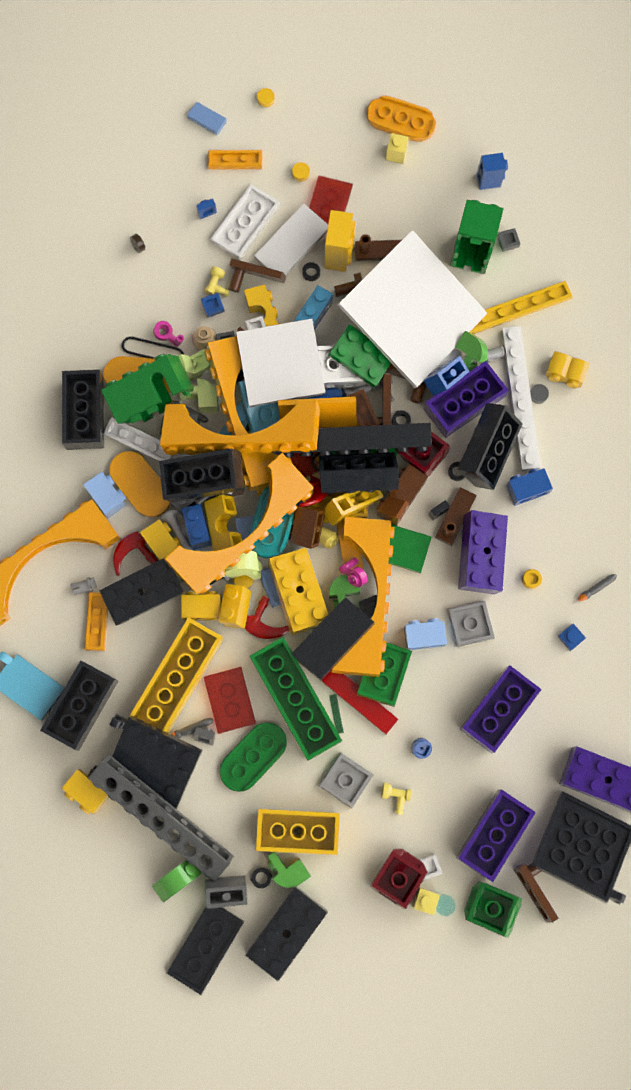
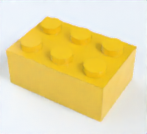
[325,210,356,272]

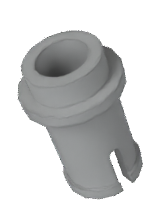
[487,346,504,363]
[71,577,97,596]

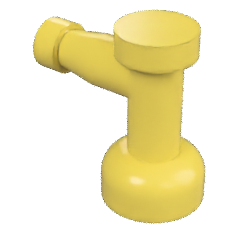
[204,266,230,297]
[381,782,411,815]

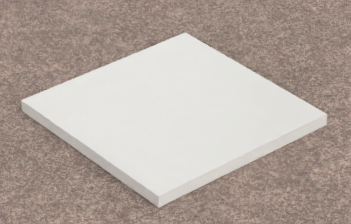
[338,230,487,388]

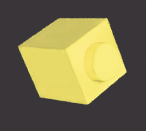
[386,133,409,164]
[412,887,440,915]

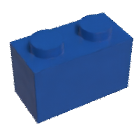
[477,152,508,190]
[423,356,469,396]
[506,468,553,506]
[182,504,212,550]

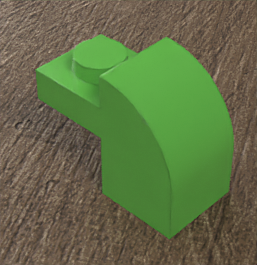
[455,331,488,372]
[329,575,360,608]
[267,852,311,888]
[152,860,202,903]

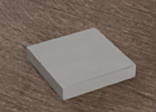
[447,601,495,647]
[319,753,373,808]

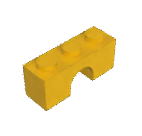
[244,284,281,327]
[204,495,242,551]

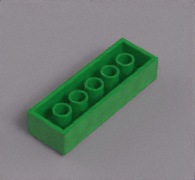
[249,637,342,761]

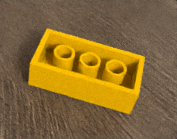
[268,548,329,636]
[256,809,340,855]

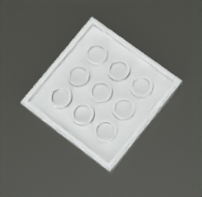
[237,319,325,407]

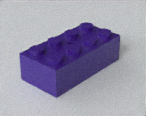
[423,361,508,438]
[458,510,508,594]
[460,665,542,754]
[559,746,631,813]
[456,789,536,882]

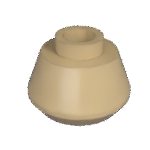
[192,326,217,350]

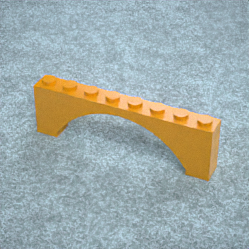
[204,336,292,491]
[160,399,320,455]
[164,453,314,595]
[0,499,121,626]
[332,517,394,677]

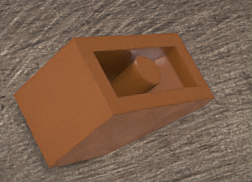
[376,496,409,526]

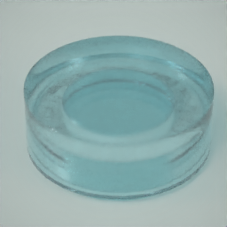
[436,894,456,916]

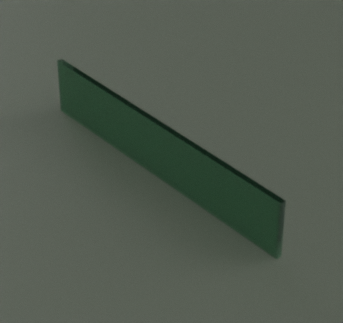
[329,694,344,734]

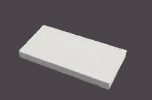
[210,184,280,260]
[254,204,328,275]

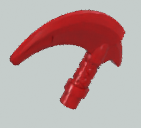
[300,475,327,507]
[113,531,158,576]
[245,596,290,639]

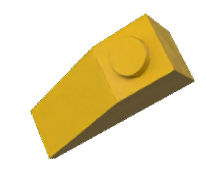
[324,490,384,526]

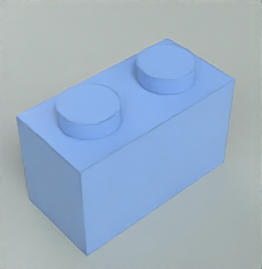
[83,472,127,519]
[404,618,447,650]

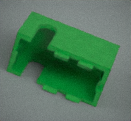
[450,199,504,274]
[101,353,194,424]

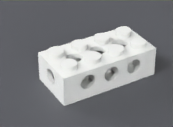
[317,345,367,389]

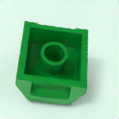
[464,881,522,938]

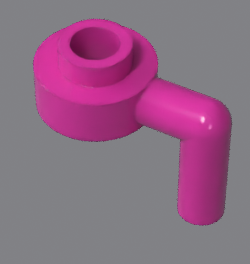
[153,321,184,347]
[339,557,367,588]

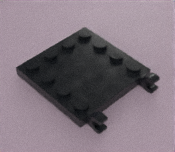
[88,714,203,809]
[531,791,631,905]

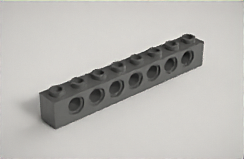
[88,754,234,882]

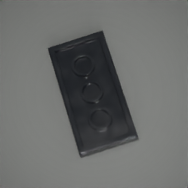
[291,597,375,681]
[167,907,245,995]

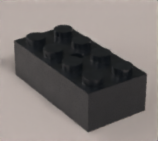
[62,369,104,450]
[457,403,523,490]
[159,448,244,502]
[319,452,399,494]
[99,557,190,626]
[40,660,118,751]
[245,886,328,981]

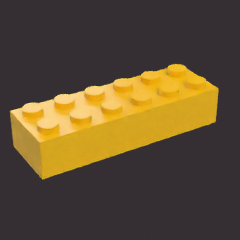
[127,617,224,733]

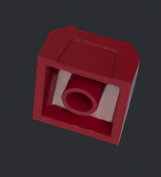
[395,431,450,476]
[369,849,428,909]

